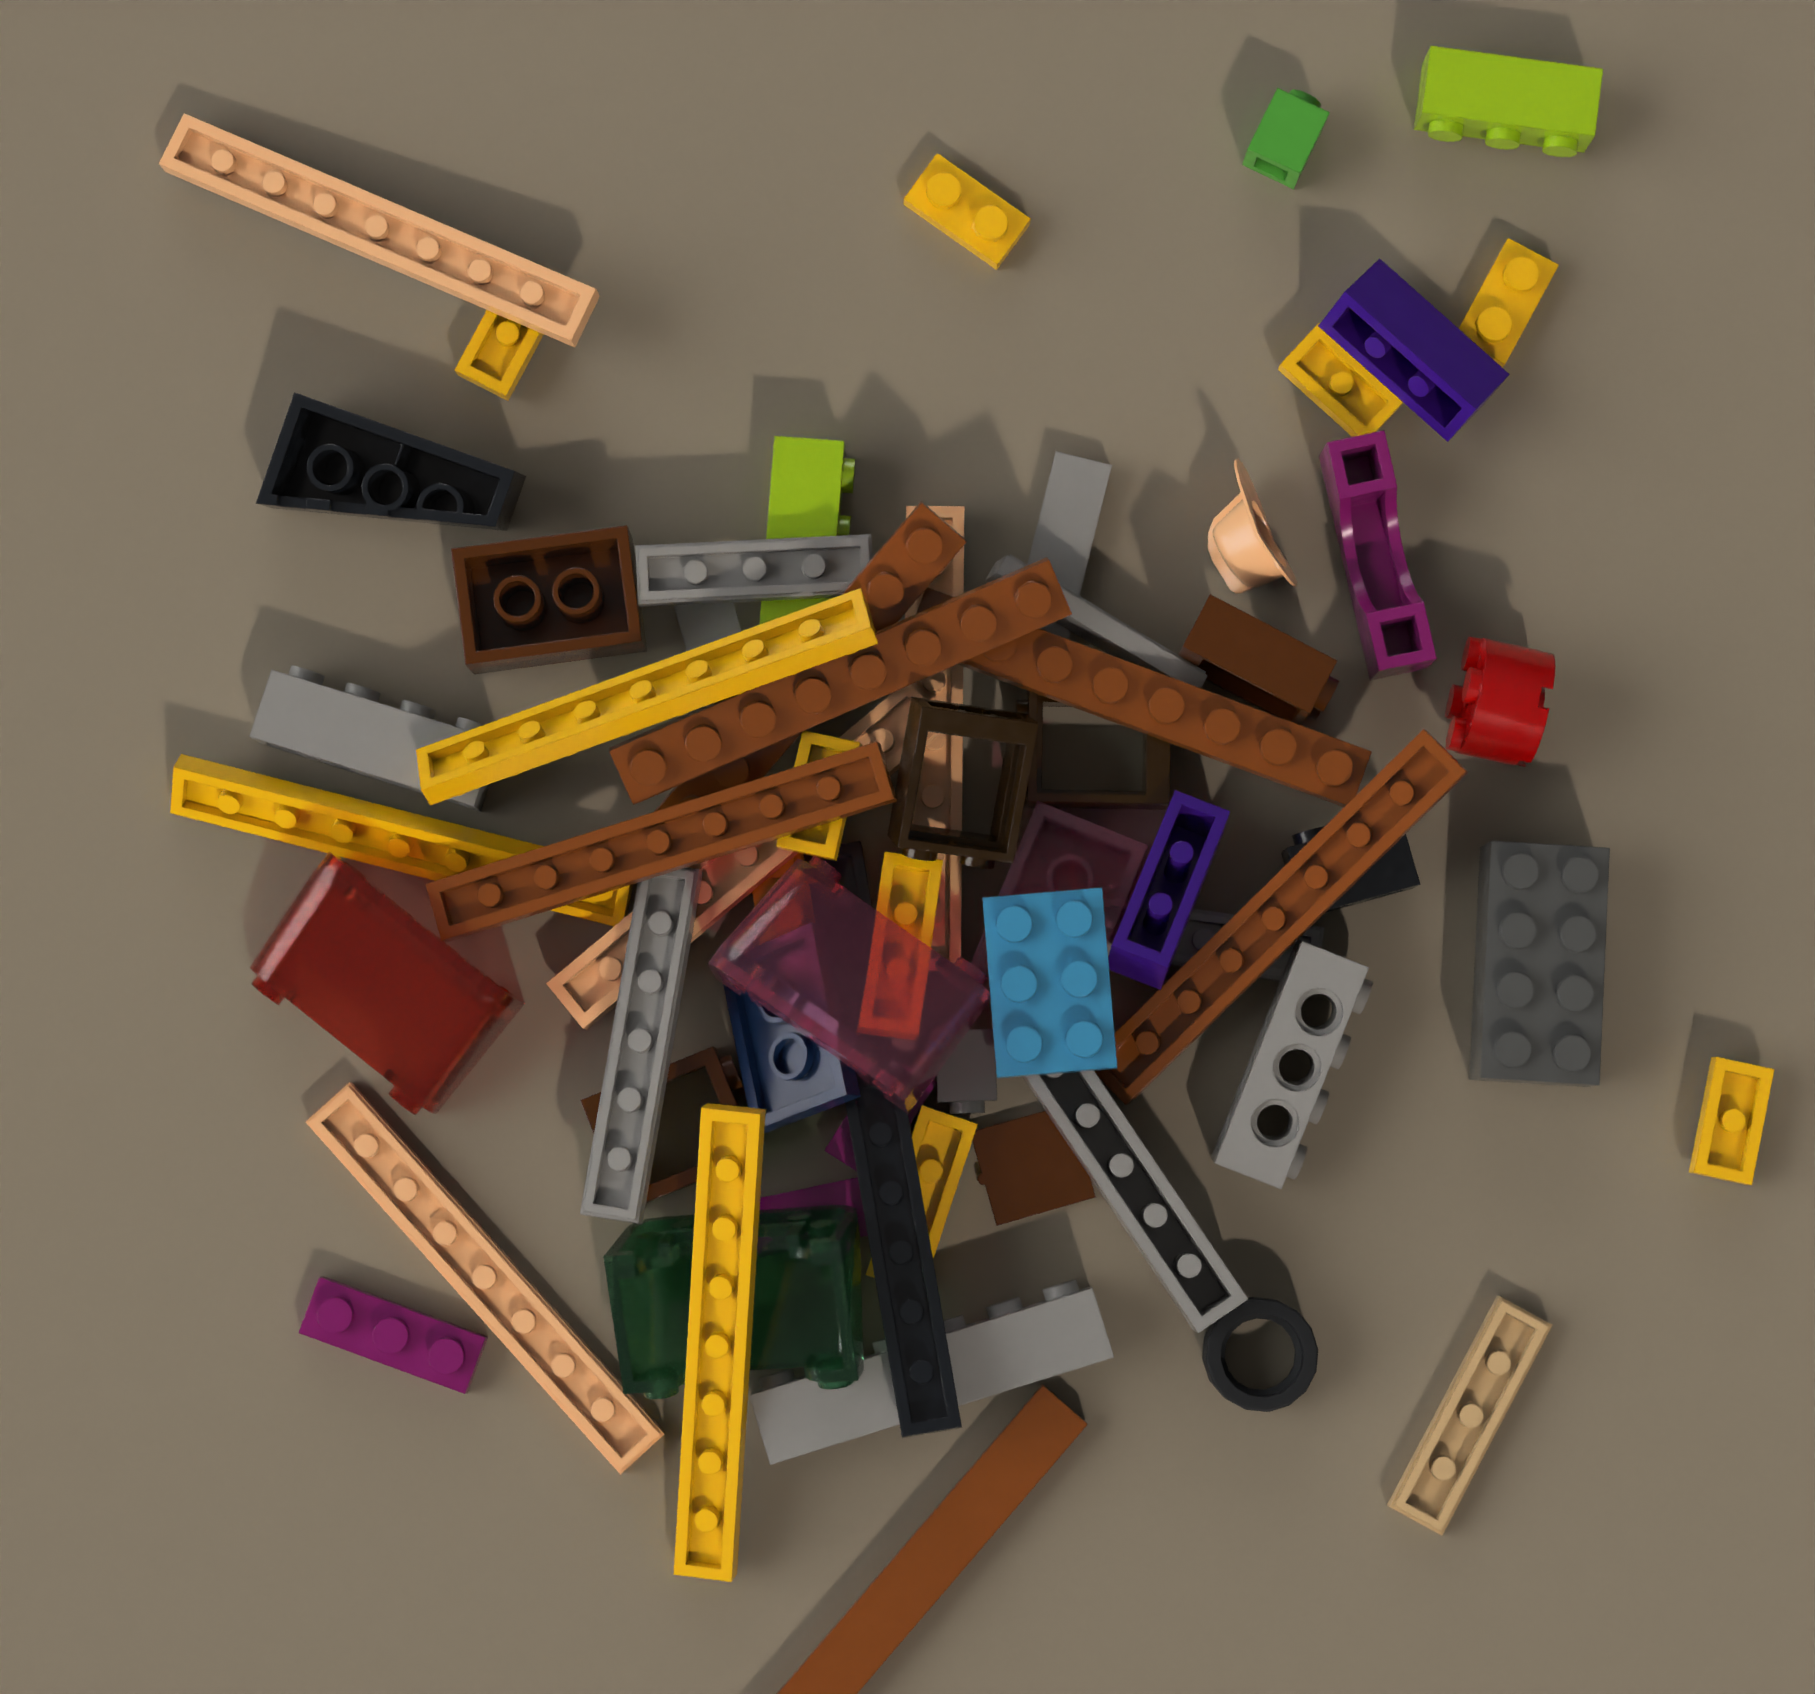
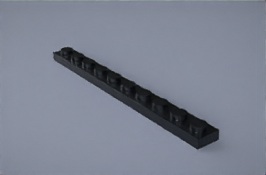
[803,841,962,1438]

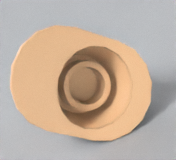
[1208,458,1298,594]

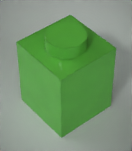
[1242,87,1330,190]

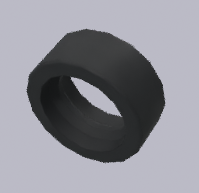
[1202,1297,1318,1412]

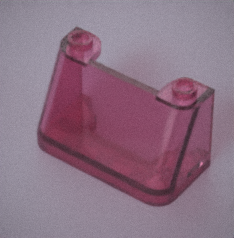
[708,856,991,1114]

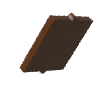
[972,1111,1096,1226]

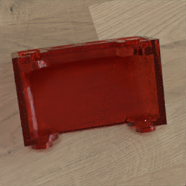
[249,851,525,1115]

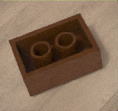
[451,525,647,674]

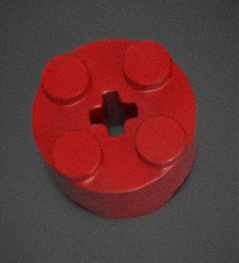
[1445,636,1556,767]

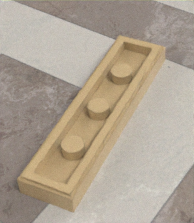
[1387,1296,1552,1536]

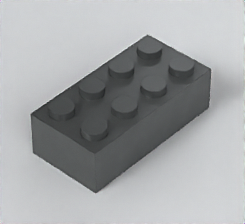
[1469,841,1610,1087]

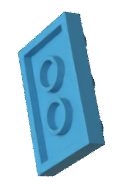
[982,888,1118,1078]

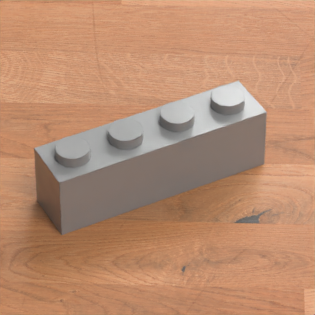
[249,665,490,812]

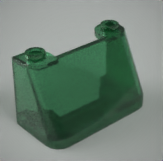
[603,1205,864,1399]

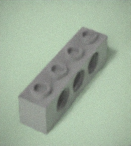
[1211,939,1373,1189]

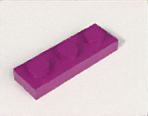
[298,1276,488,1394]

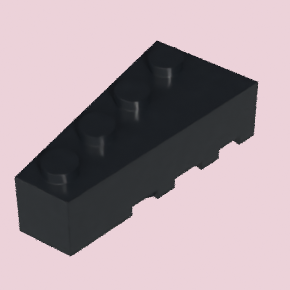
[256,392,526,531]

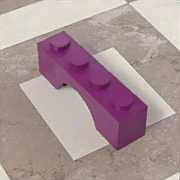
[1319,430,1437,681]

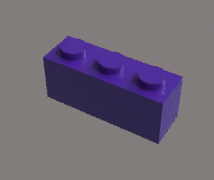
[1318,258,1510,442]
[1108,790,1230,990]

